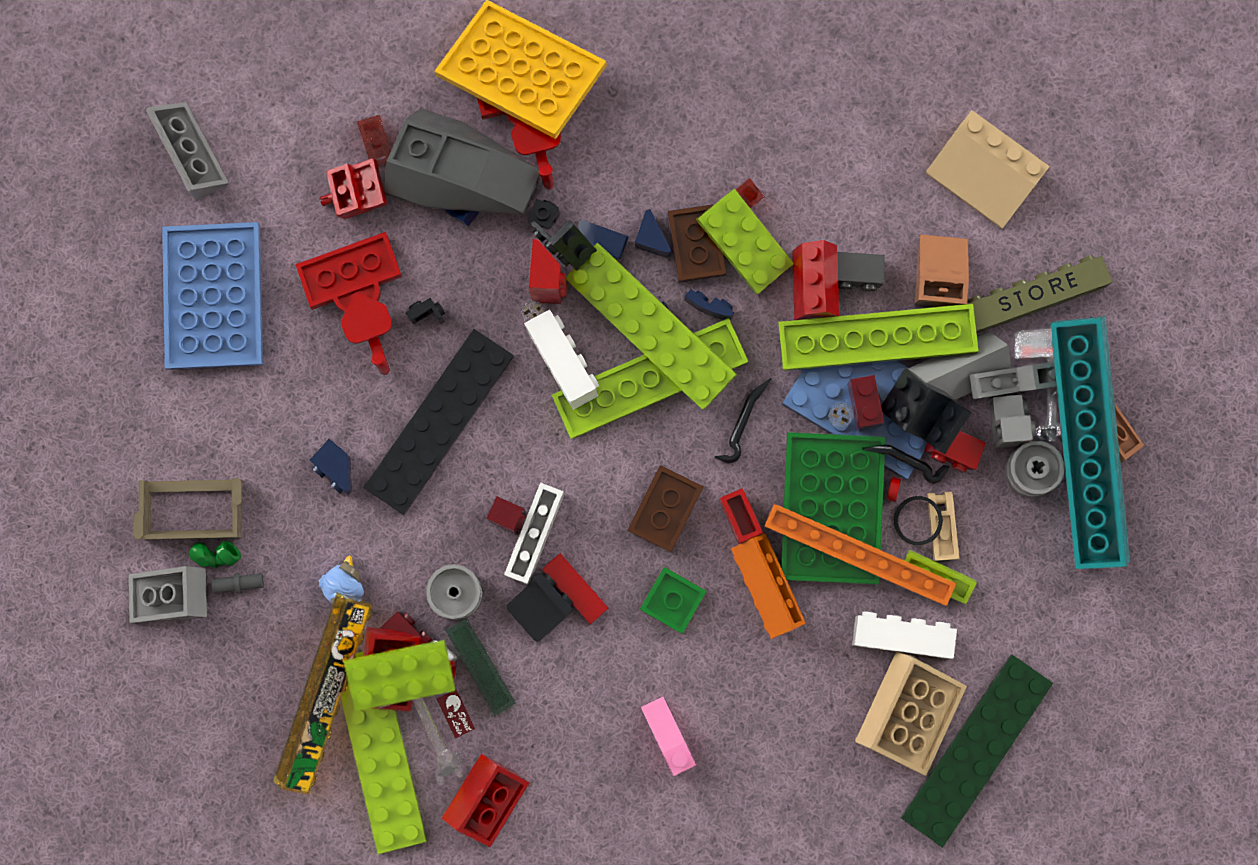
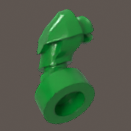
[188,540,241,568]

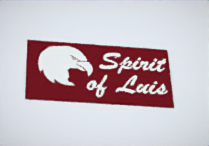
[437,689,475,739]

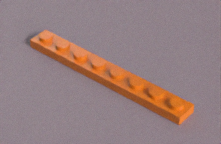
[764,504,956,606]

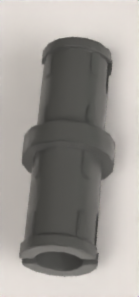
[212,573,264,594]

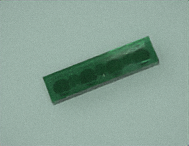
[445,618,516,716]

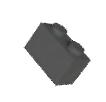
[837,252,885,291]

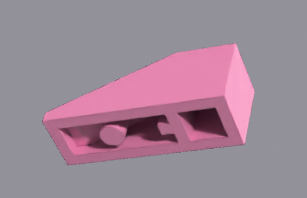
[641,697,696,776]

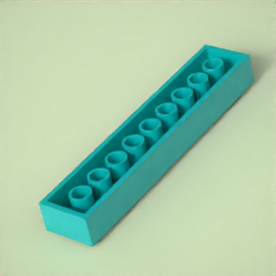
[1050,316,1130,569]

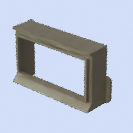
[133,478,242,540]

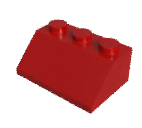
[529,239,567,304]
[792,240,839,320]
[363,627,421,711]
[442,754,530,847]

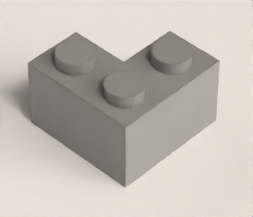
[989,395,1035,449]

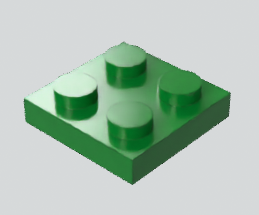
[640,567,706,634]

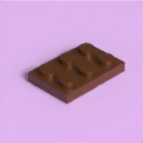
[668,204,726,283]
[627,465,704,553]

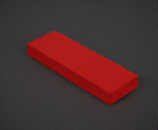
[542,553,609,625]

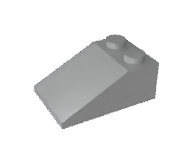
[129,566,207,623]

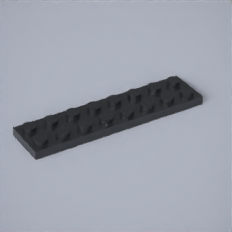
[363,329,514,515]

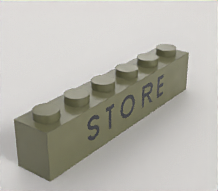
[967,255,1112,333]

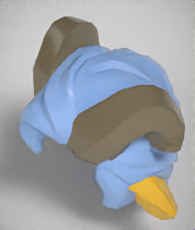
[318,555,364,616]

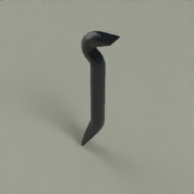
[714,378,772,464]
[862,445,950,484]

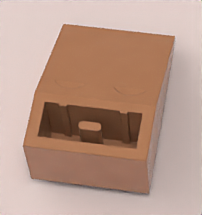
[914,234,969,307]

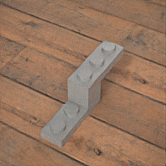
[969,362,1057,399]

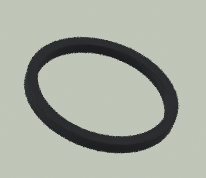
[894,496,943,545]

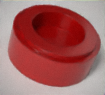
[887,477,901,502]

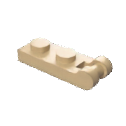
[926,491,959,561]

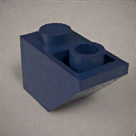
[309,439,352,495]

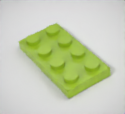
[696,188,794,294]
[344,640,455,711]

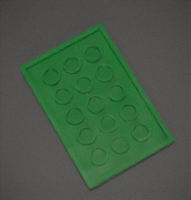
[781,432,886,584]

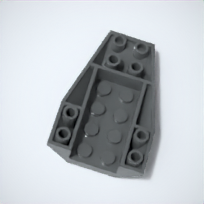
[384,108,541,215]

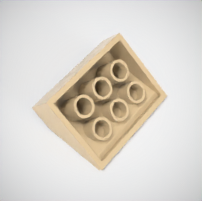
[925,110,1050,229]
[855,651,967,776]

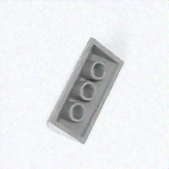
[146,102,228,201]
[908,332,1011,400]

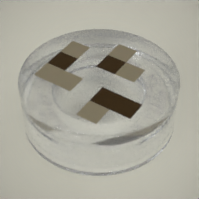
[521,301,545,323]
[828,403,854,428]

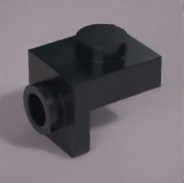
[528,199,559,229]
[405,298,446,325]

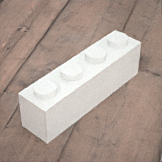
[524,309,599,410]
[504,483,564,585]
[852,612,957,659]

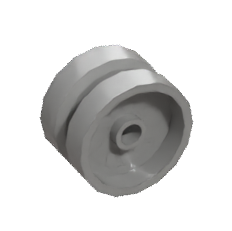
[1005,441,1064,497]
[426,564,483,620]

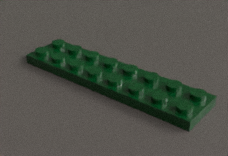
[900,655,1053,848]

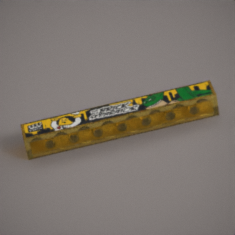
[273,592,372,795]

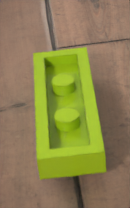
[904,549,977,604]

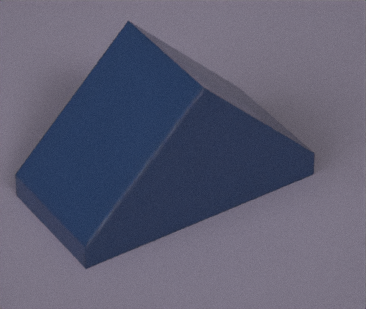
[635,209,672,258]

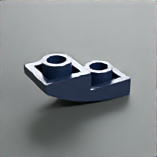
[578,219,629,259]
[684,289,734,320]

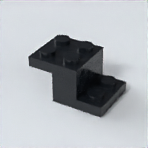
[881,368,971,454]

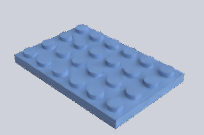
[162,222,263,370]
[782,361,927,480]

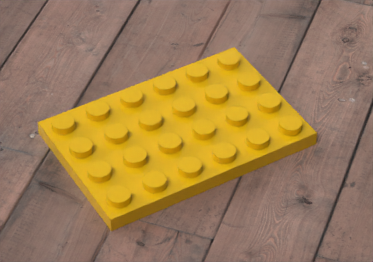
[435,0,607,139]

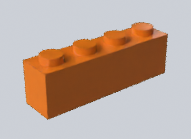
[731,533,806,639]

